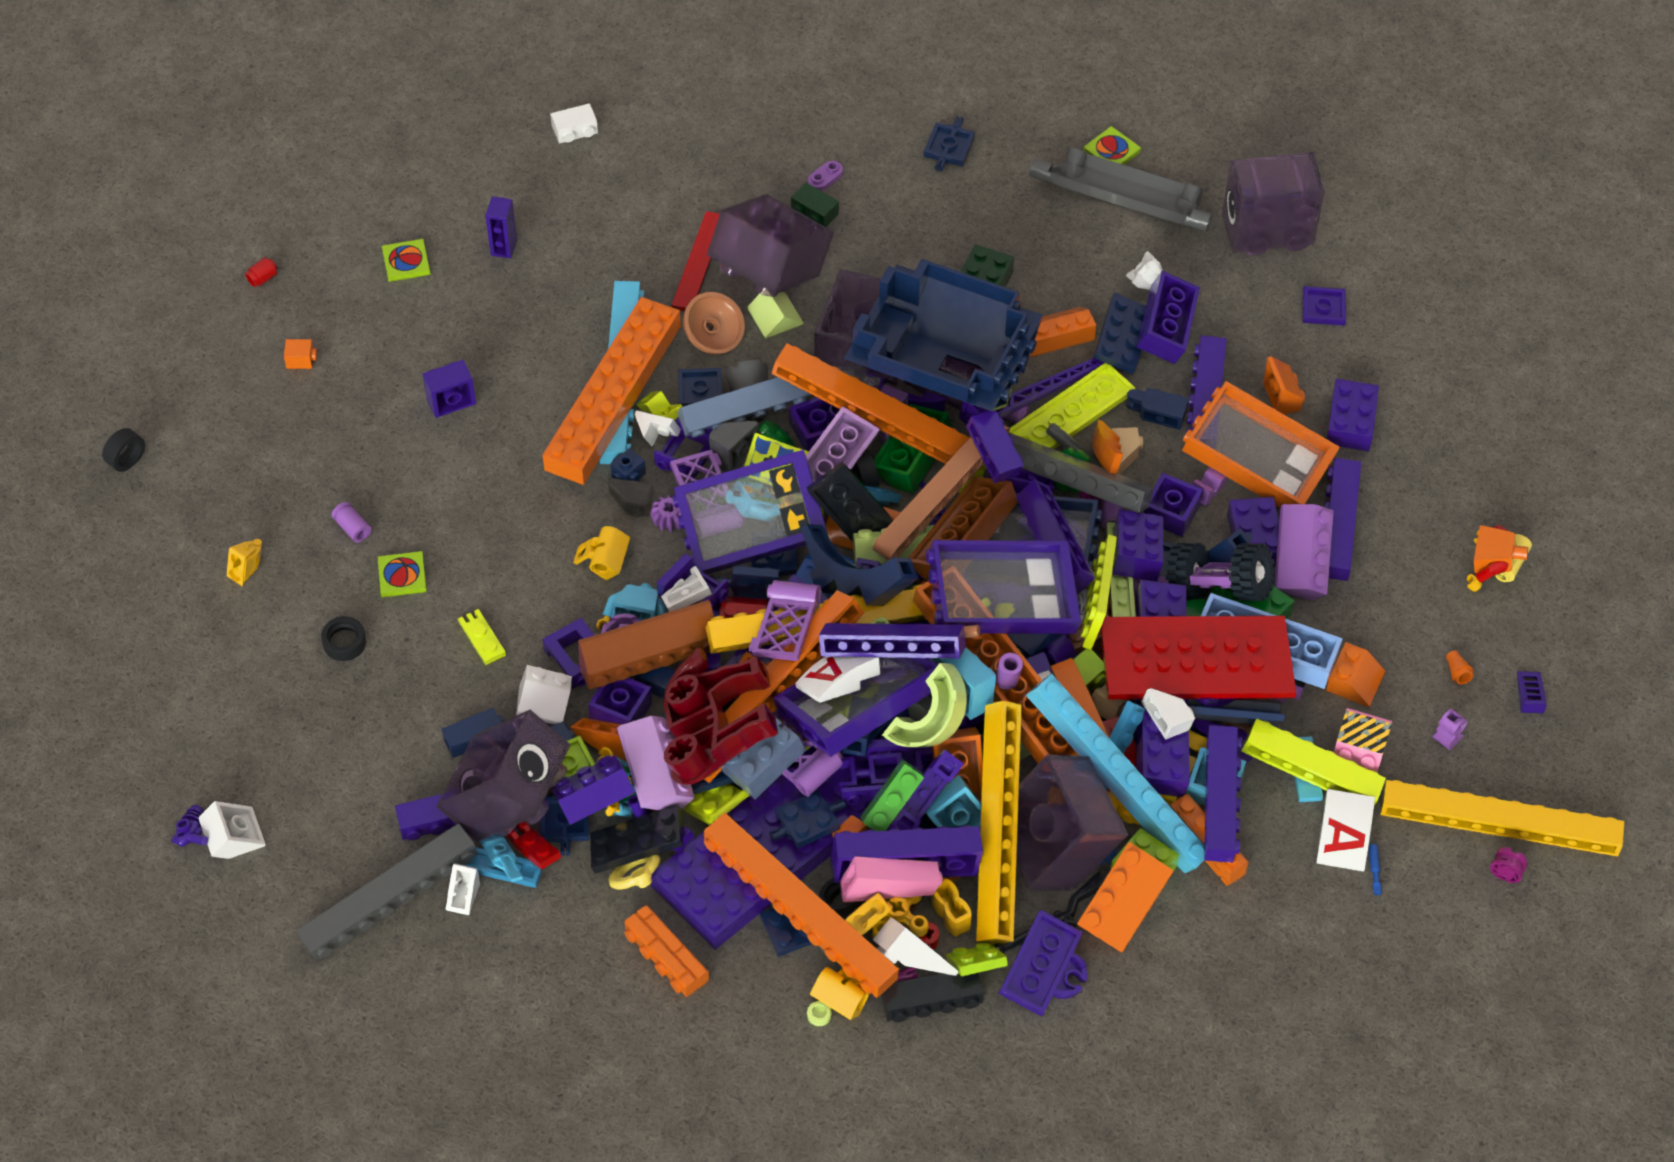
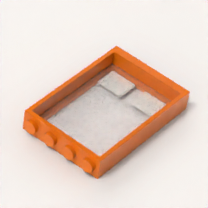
[1182,381,1340,508]

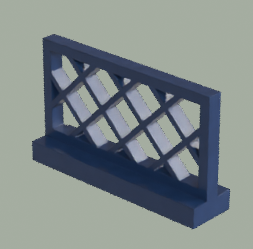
[1188,699,1285,727]

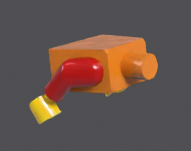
[1467,525,1528,592]

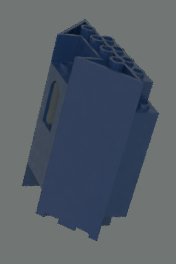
[844,258,1043,411]

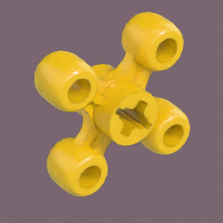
[872,896,929,939]

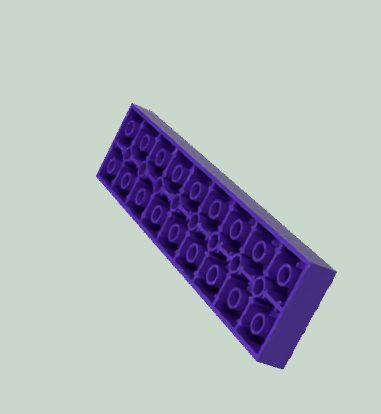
[651,677,985,950]

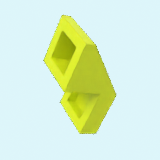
[636,391,682,420]

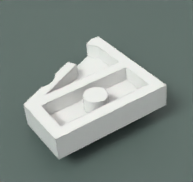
[661,566,712,612]

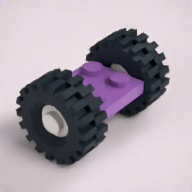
[1165,543,1275,601]

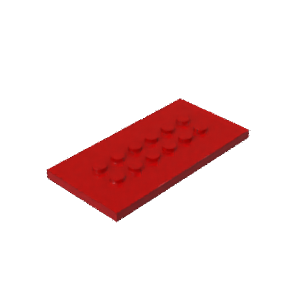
[1100,616,1296,699]

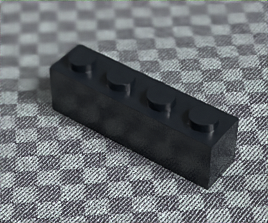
[881,973,984,1022]

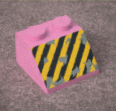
[1334,708,1392,772]

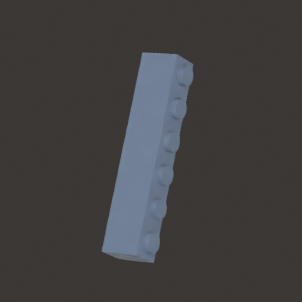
[677,377,811,438]

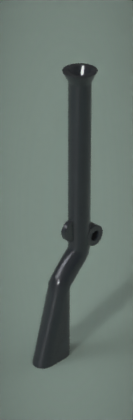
[995,872,1104,954]

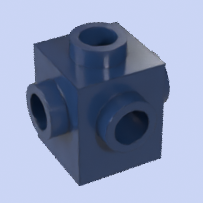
[610,448,646,489]

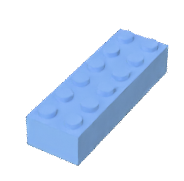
[1201,593,1343,689]

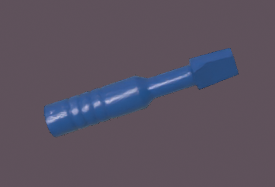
[1368,844,1382,895]

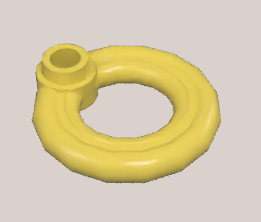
[608,854,660,890]

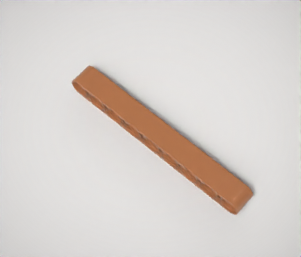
[873,425,1010,560]

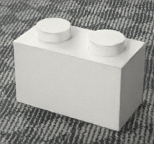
[551,103,598,143]

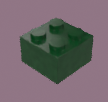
[961,244,1014,287]

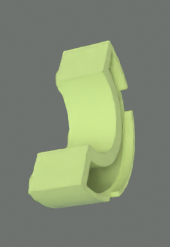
[882,663,967,747]

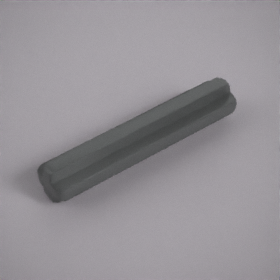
[1046,423,1101,467]

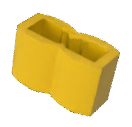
[931,879,971,937]

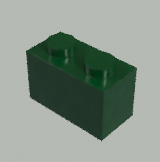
[791,183,839,229]

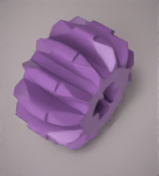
[651,494,681,533]

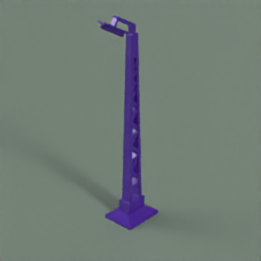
[959,358,1104,426]

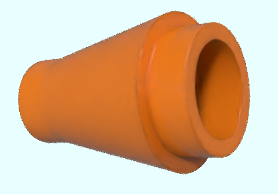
[1446,650,1474,685]

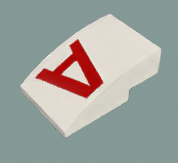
[796,656,880,703]
[1316,789,1375,871]

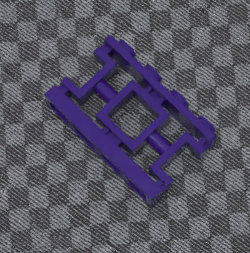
[839,739,932,805]

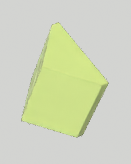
[747,287,804,339]

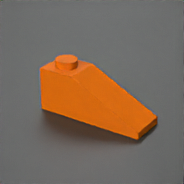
[570,717,627,762]

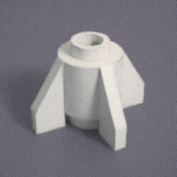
[1126,251,1163,290]

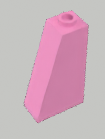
[840,857,942,902]

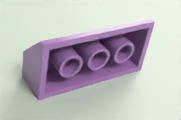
[1274,504,1334,601]

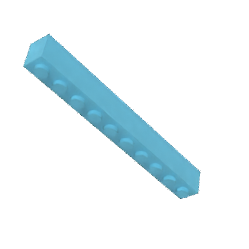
[600,281,644,464]
[1026,674,1204,873]

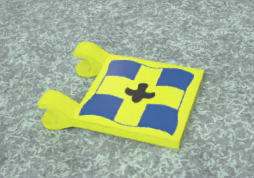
[744,433,809,495]

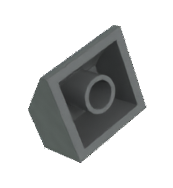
[709,421,759,472]

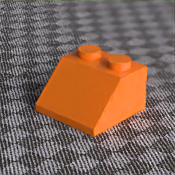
[1263,356,1305,414]
[1326,642,1385,707]

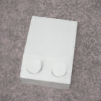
[873,917,959,976]

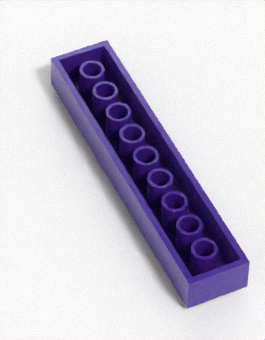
[1135,580,1190,797]

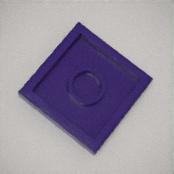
[1302,286,1346,326]

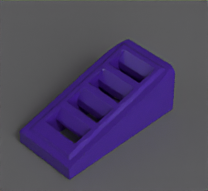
[1517,671,1547,713]

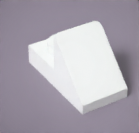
[635,410,681,446]

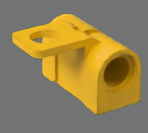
[573,526,631,580]
[810,967,869,1020]

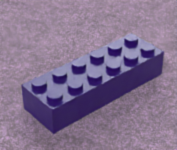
[831,825,983,883]

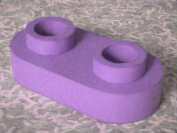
[808,161,843,191]

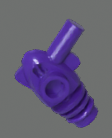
[171,805,208,847]

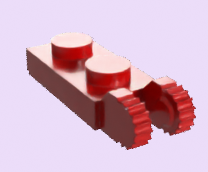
[504,820,561,870]

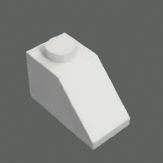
[1142,688,1195,739]

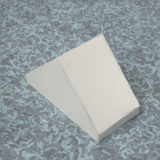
[446,863,480,915]

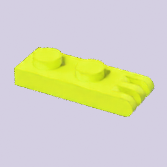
[458,609,506,665]

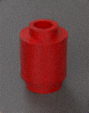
[245,257,278,287]

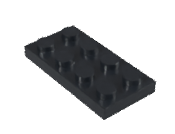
[807,461,894,542]
[590,805,684,874]

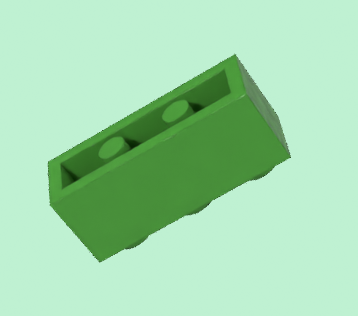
[860,759,924,831]

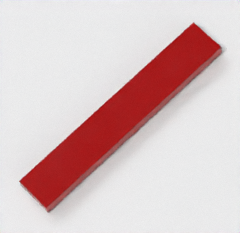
[671,211,726,312]

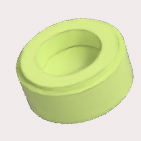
[807,1001,832,1026]

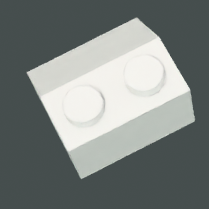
[516,665,572,725]
[199,801,266,859]

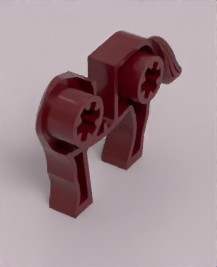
[664,647,778,785]

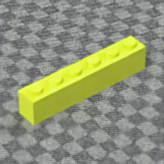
[1241,719,1386,805]

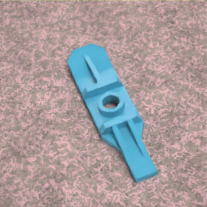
[473,819,523,882]

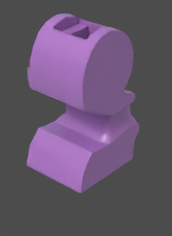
[1193,467,1229,506]
[1433,708,1468,751]

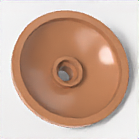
[683,292,745,355]

